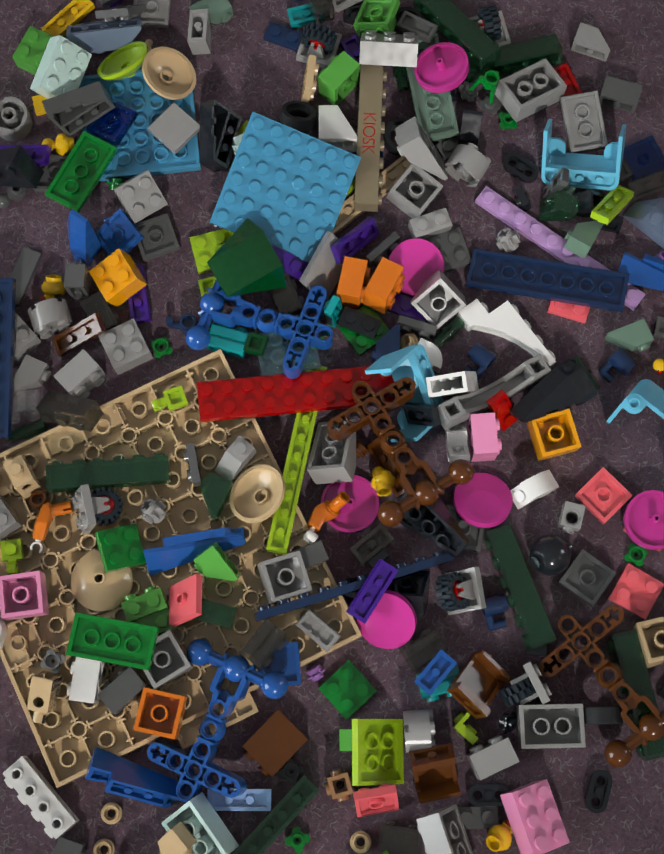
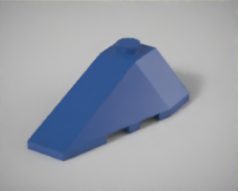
[67,209,103,266]

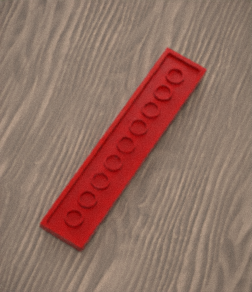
[196,366,395,423]

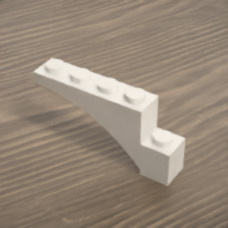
[457,299,556,369]

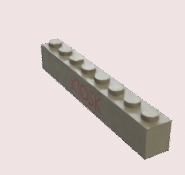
[354,64,387,212]

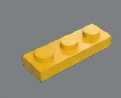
[41,0,95,37]

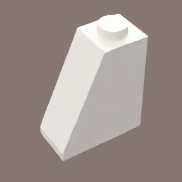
[319,105,357,152]
[426,371,479,398]

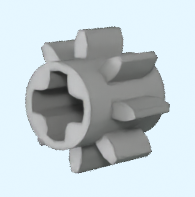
[496,228,520,252]
[140,498,166,524]

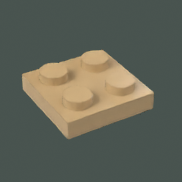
[301,55,319,104]

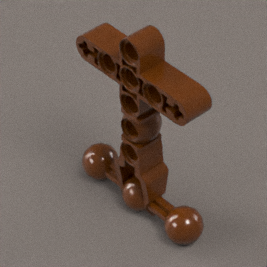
[328,377,474,527]
[539,605,664,768]

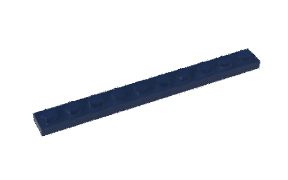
[254,550,455,622]

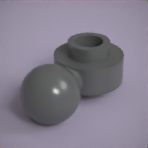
[0,186,27,209]

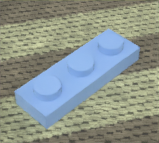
[207,788,272,811]

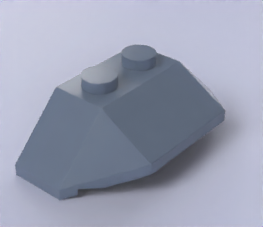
[66,17,142,54]
[623,198,664,249]

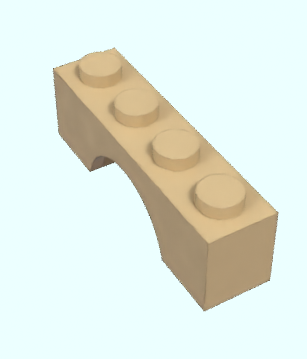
[157,821,198,854]

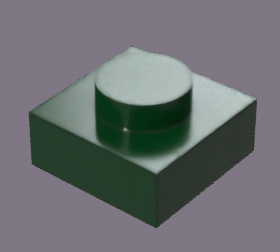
[243,332,269,357]

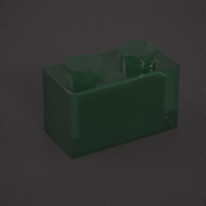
[193,599,238,630]

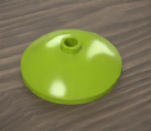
[97,41,148,81]

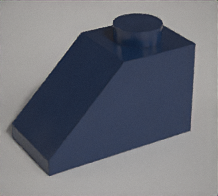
[372,324,400,361]

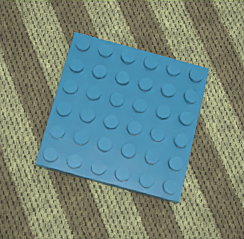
[80,69,201,182]
[209,112,361,262]

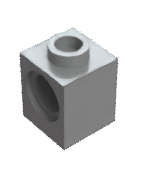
[558,501,586,534]

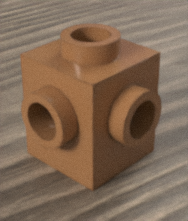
[324,769,356,802]

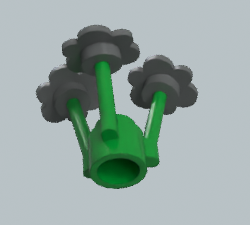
[458,70,502,114]

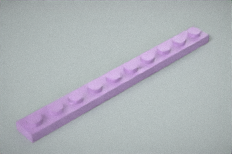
[475,186,646,311]

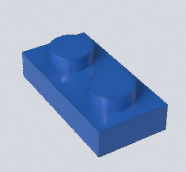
[414,649,457,696]

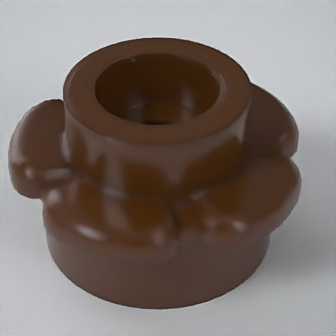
[356,441,368,459]
[30,490,50,510]

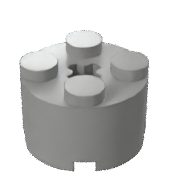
[0,96,33,141]
[445,143,491,187]
[28,298,73,339]
[403,709,435,754]

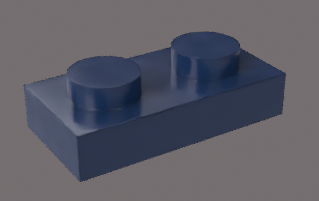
[263,22,303,52]

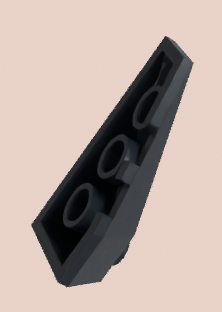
[510,359,597,423]
[398,479,469,556]
[345,571,430,616]

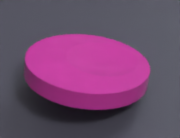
[414,42,470,93]
[389,238,445,295]
[453,473,513,528]
[321,475,379,533]
[624,490,664,550]
[356,590,417,649]

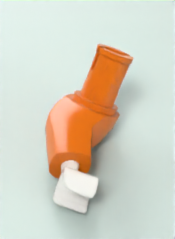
[303,491,350,544]
[30,500,73,553]

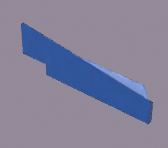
[617,252,664,291]
[143,527,246,575]
[85,747,190,808]

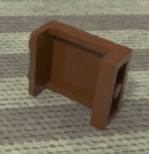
[447,650,512,719]
[242,709,309,777]
[409,742,461,804]

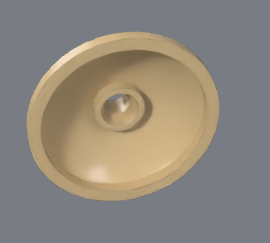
[142,47,196,100]
[230,464,285,523]
[71,550,133,612]

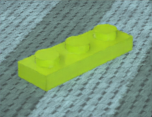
[590,185,634,225]

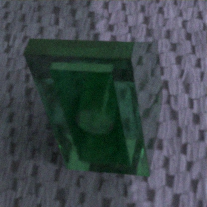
[538,190,579,221]
[200,472,233,522]

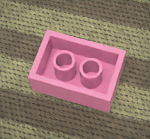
[500,779,570,854]

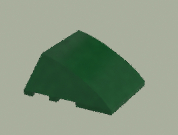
[207,218,286,297]

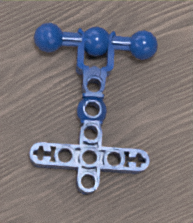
[186,279,333,379]
[147,639,288,800]

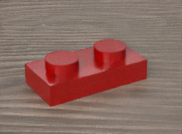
[554,63,583,96]
[486,389,519,431]

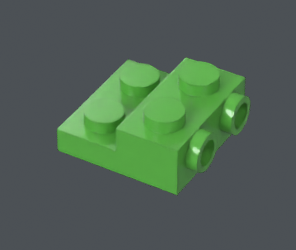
[353,0,400,37]
[121,586,176,635]

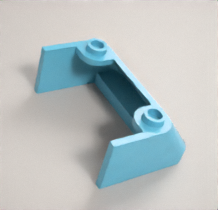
[541,119,626,191]
[365,344,444,442]
[606,379,664,424]

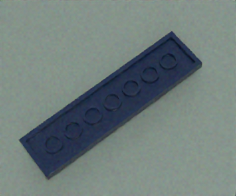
[466,248,630,313]
[0,278,16,438]

